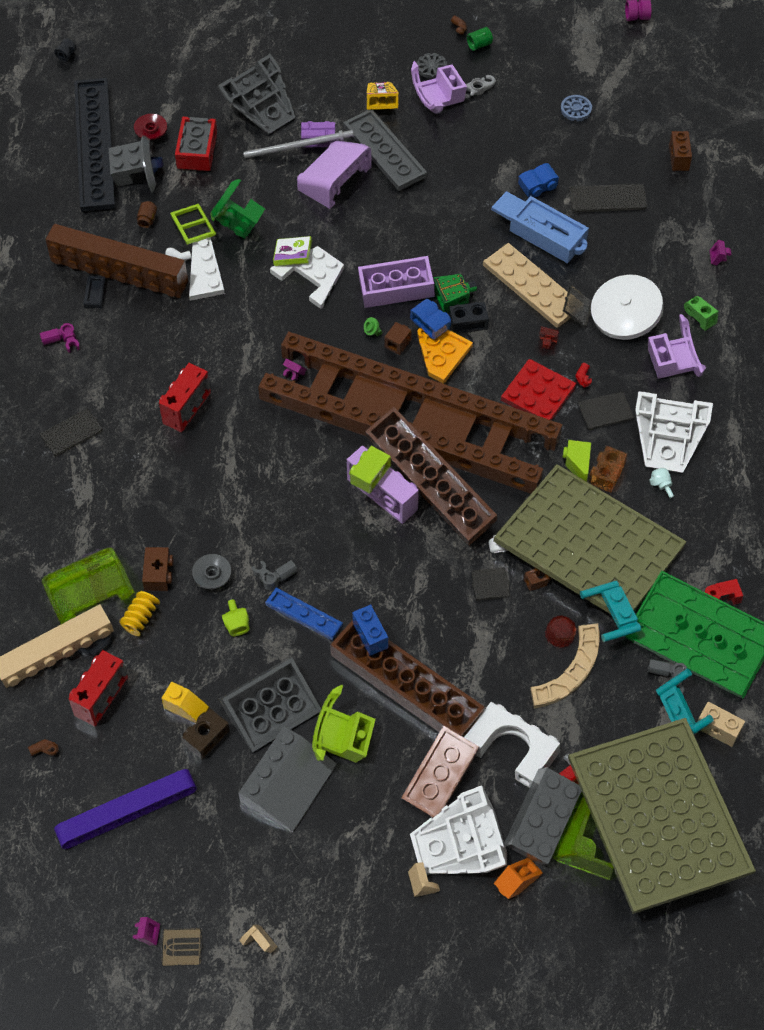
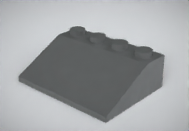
[219,658,321,752]
[238,726,337,832]

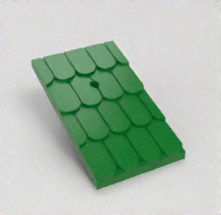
[625,570,764,699]

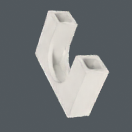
[464,702,560,788]

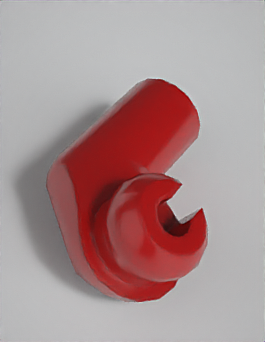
[575,363,592,387]

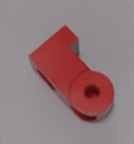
[705,579,743,605]

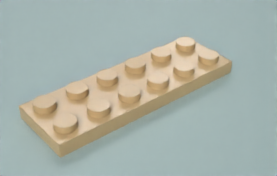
[483,243,583,328]

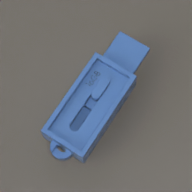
[491,191,589,263]

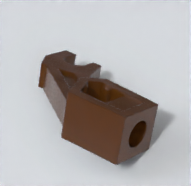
[523,568,551,591]

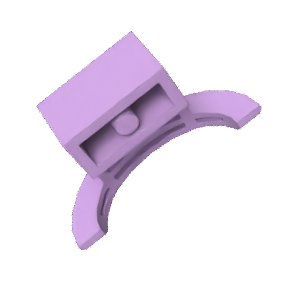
[411,61,467,114]
[648,314,706,379]

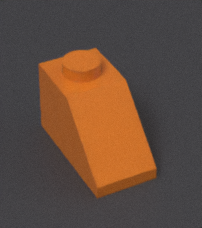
[494,858,543,899]

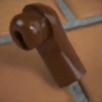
[28,739,59,756]

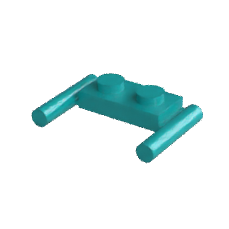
[580,580,641,642]
[656,668,714,734]

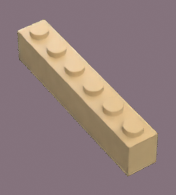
[0,604,114,688]

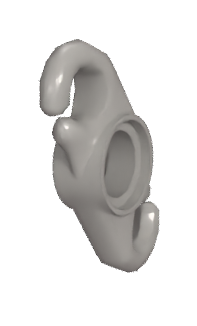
[465,75,496,98]

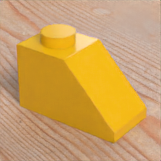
[161,682,209,723]

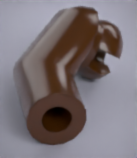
[451,15,467,35]

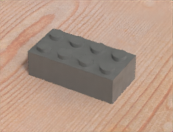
[504,767,581,865]

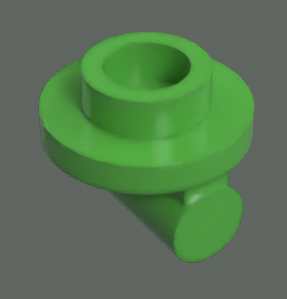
[364,317,382,336]

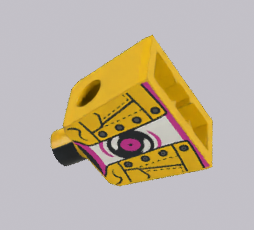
[367,81,399,110]

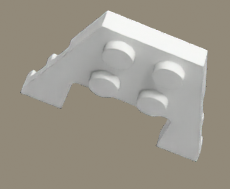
[270,246,344,309]

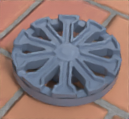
[561,95,592,121]

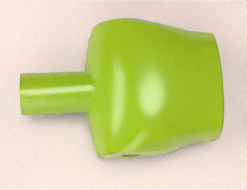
[222,599,249,636]

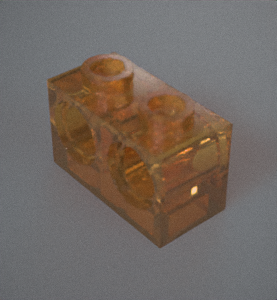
[589,446,628,493]

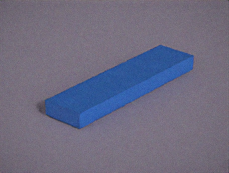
[265,588,343,641]

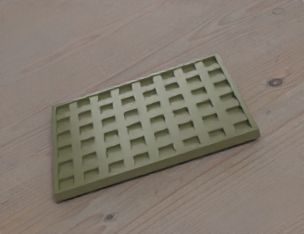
[493,464,686,614]

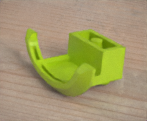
[312,685,375,763]

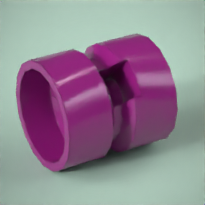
[625,0,651,21]

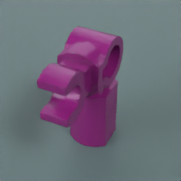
[40,323,80,353]

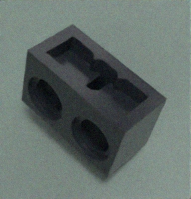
[449,302,489,334]

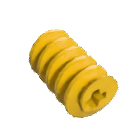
[120,591,160,636]

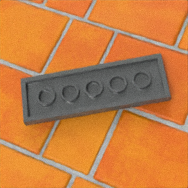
[343,109,427,191]

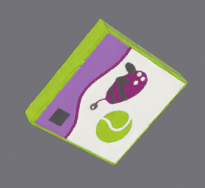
[273,236,312,266]

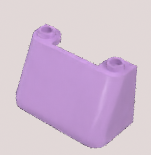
[297,140,371,209]

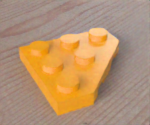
[417,328,473,384]

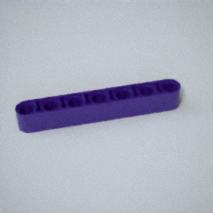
[54,769,197,849]

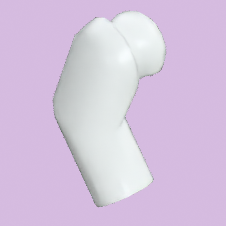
[166,248,192,261]

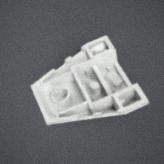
[635,391,713,473]
[410,785,507,874]

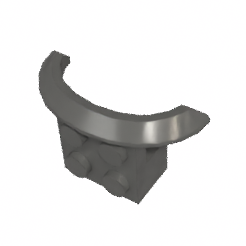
[109,136,156,192]

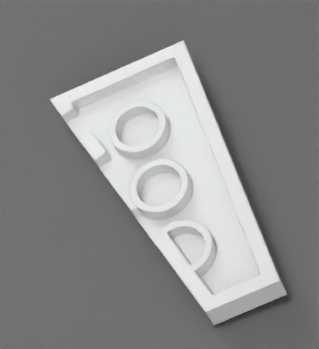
[189,237,225,301]

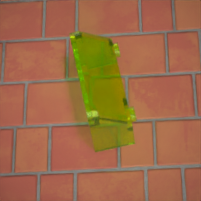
[552,784,613,880]

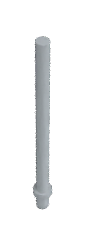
[244,130,354,158]

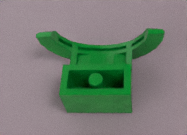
[210,179,265,239]

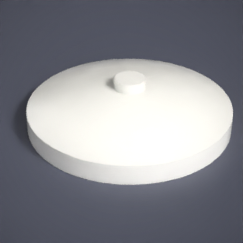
[591,275,663,340]

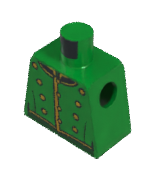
[433,274,477,313]

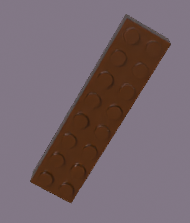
[45,224,188,298]
[365,407,497,546]
[330,620,485,737]

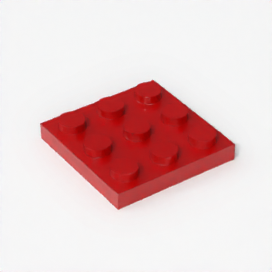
[501,359,576,421]

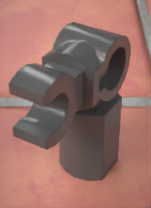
[252,560,298,591]
[648,659,687,694]

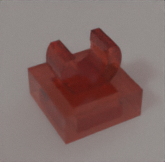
[539,326,559,349]

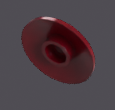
[134,114,167,140]

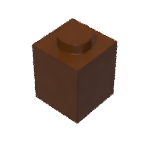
[384,322,411,355]

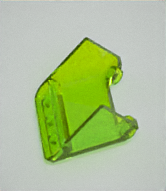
[42,547,135,624]

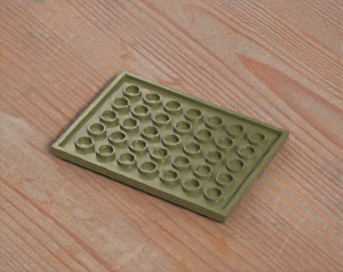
[568,718,756,914]

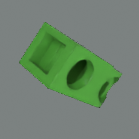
[684,296,718,331]

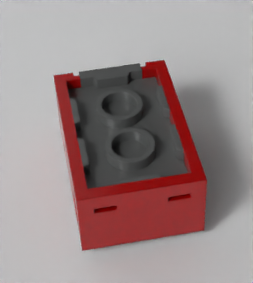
[175,117,217,171]
[159,363,211,433]
[69,650,128,726]

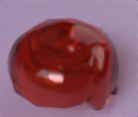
[545,615,577,647]

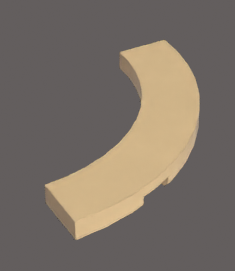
[530,623,599,708]

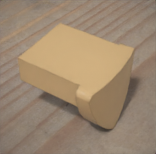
[408,862,440,897]
[240,925,277,953]

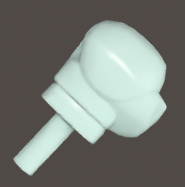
[649,468,674,498]

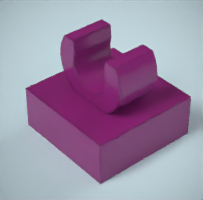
[709,240,732,265]
[283,359,307,381]
[133,917,160,946]

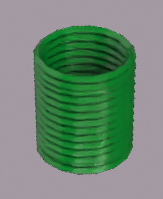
[467,27,493,51]

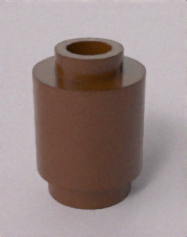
[136,201,157,228]

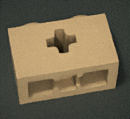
[697,702,745,747]

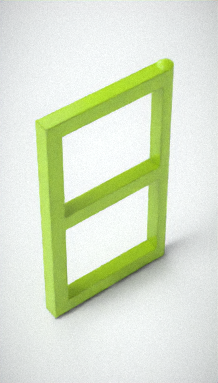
[170,204,216,245]

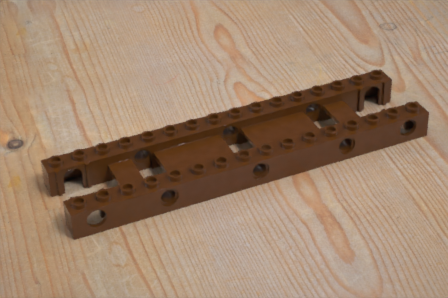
[258,331,563,494]

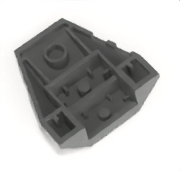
[217,54,295,135]

